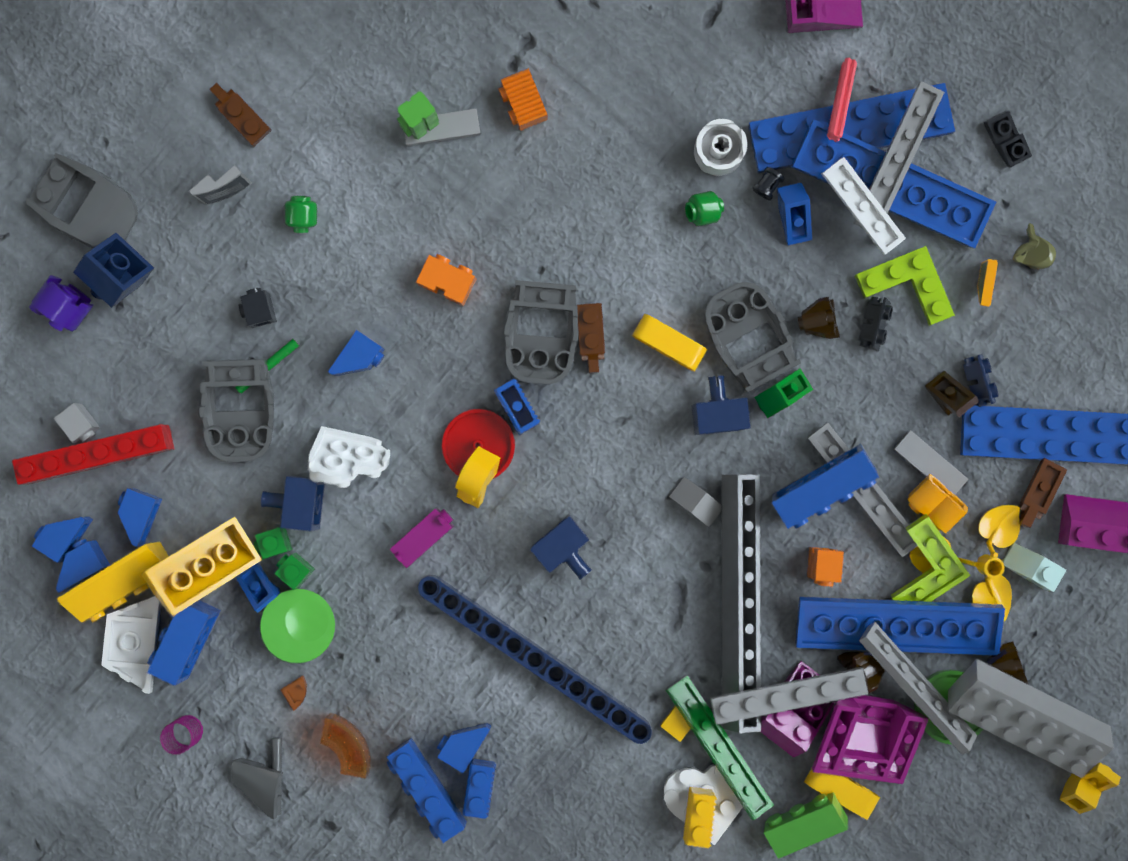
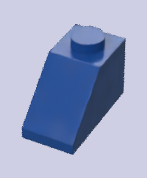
[777,183,812,245]
[328,330,385,376]
[118,488,162,547]
[32,517,93,563]
[56,539,110,593]
[437,723,491,773]

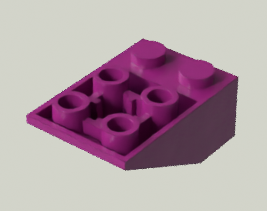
[785,0,863,33]
[760,661,836,758]

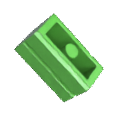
[397,91,439,140]

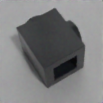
[238,288,277,328]

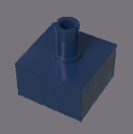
[73,233,154,308]
[691,375,751,435]
[261,476,325,531]
[530,515,592,580]

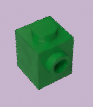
[254,527,293,559]
[274,553,315,590]

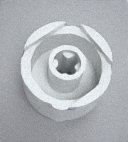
[694,119,747,176]

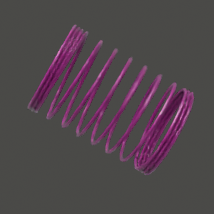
[160,715,203,755]

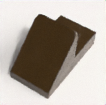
[925,371,978,418]

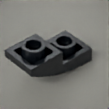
[983,111,1032,168]

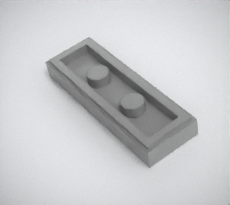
[404,108,481,146]
[893,430,968,495]

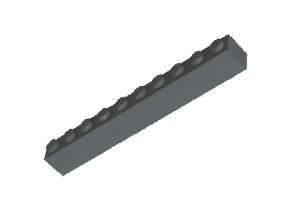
[722,475,761,733]

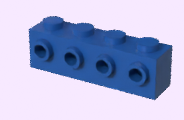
[387,737,467,843]

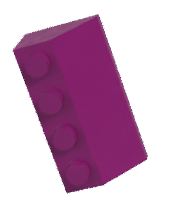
[1058,494,1128,553]

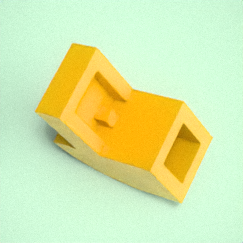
[455,446,500,508]
[1060,763,1121,814]

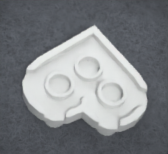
[308,426,390,488]
[663,764,743,845]

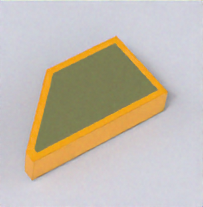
[977,259,998,307]

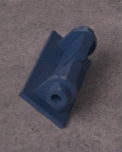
[963,354,999,407]

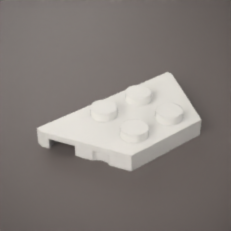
[102,596,161,694]

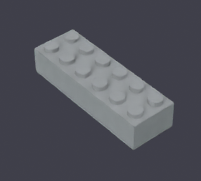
[948,659,1114,778]

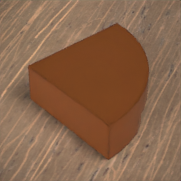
[280,675,307,711]

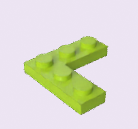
[855,246,955,326]
[891,514,971,602]

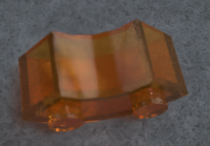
[320,713,371,779]

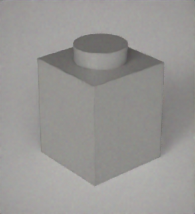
[54,403,100,443]

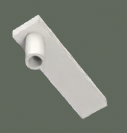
[822,157,906,255]

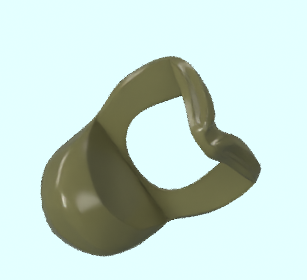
[1013,223,1056,269]

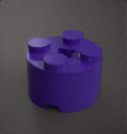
[29,275,94,332]

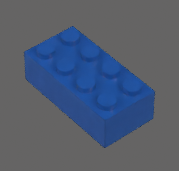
[772,444,879,529]

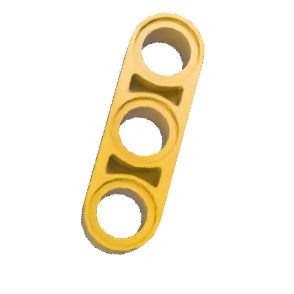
[632,314,707,372]
[804,768,880,820]

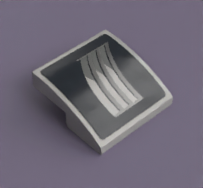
[189,165,252,204]

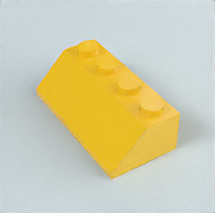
[141,517,262,616]
[57,542,169,623]

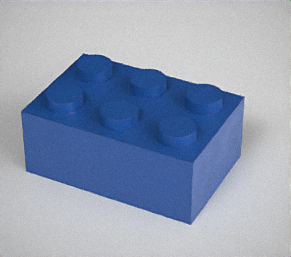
[147,600,221,686]

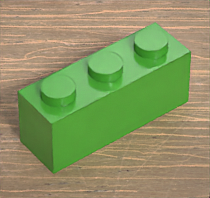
[764,792,848,859]

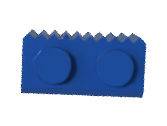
[494,379,540,435]
[463,759,496,819]

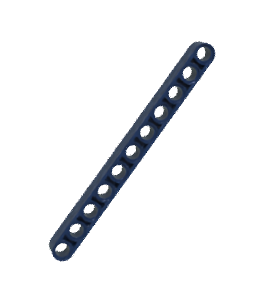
[418,575,652,744]

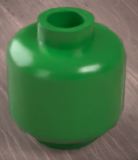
[685,191,724,226]
[284,196,317,233]

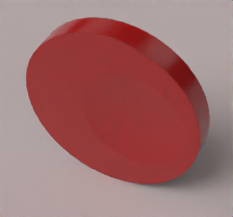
[442,409,515,479]

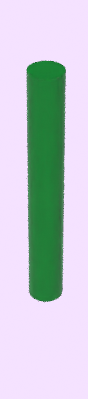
[235,339,299,394]

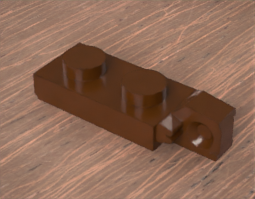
[209,83,272,147]
[577,303,605,374]
[1019,458,1067,528]

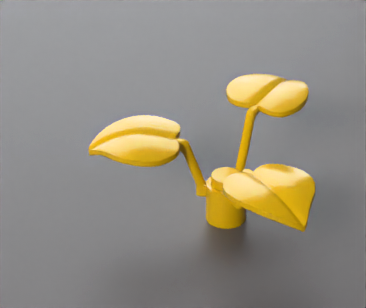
[909,505,1020,621]

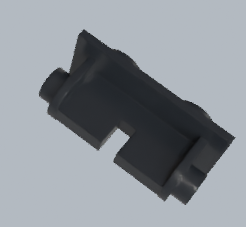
[858,297,893,351]

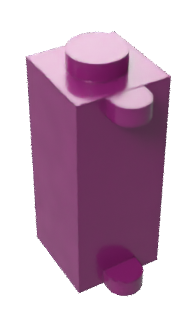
[390,508,454,568]

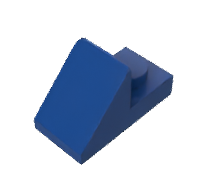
[235,563,281,613]

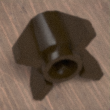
[798,297,840,339]
[987,641,1029,685]
[837,651,886,693]

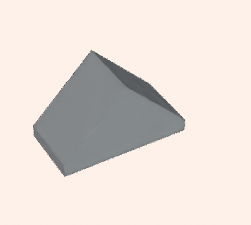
[669,477,722,527]

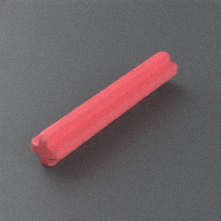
[827,57,857,142]

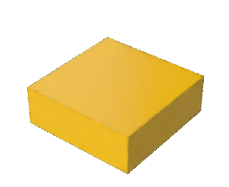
[660,706,691,742]

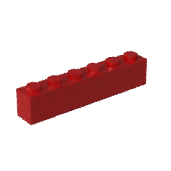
[12,424,175,485]

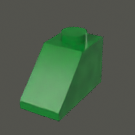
[754,369,813,419]

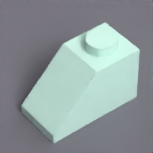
[1002,543,1066,592]

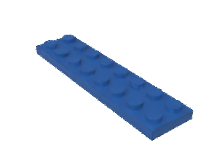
[748,83,955,173]
[791,119,996,249]
[960,405,1128,465]
[795,597,1005,655]

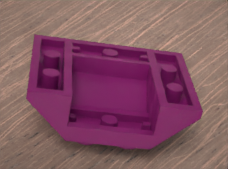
[812,695,929,784]

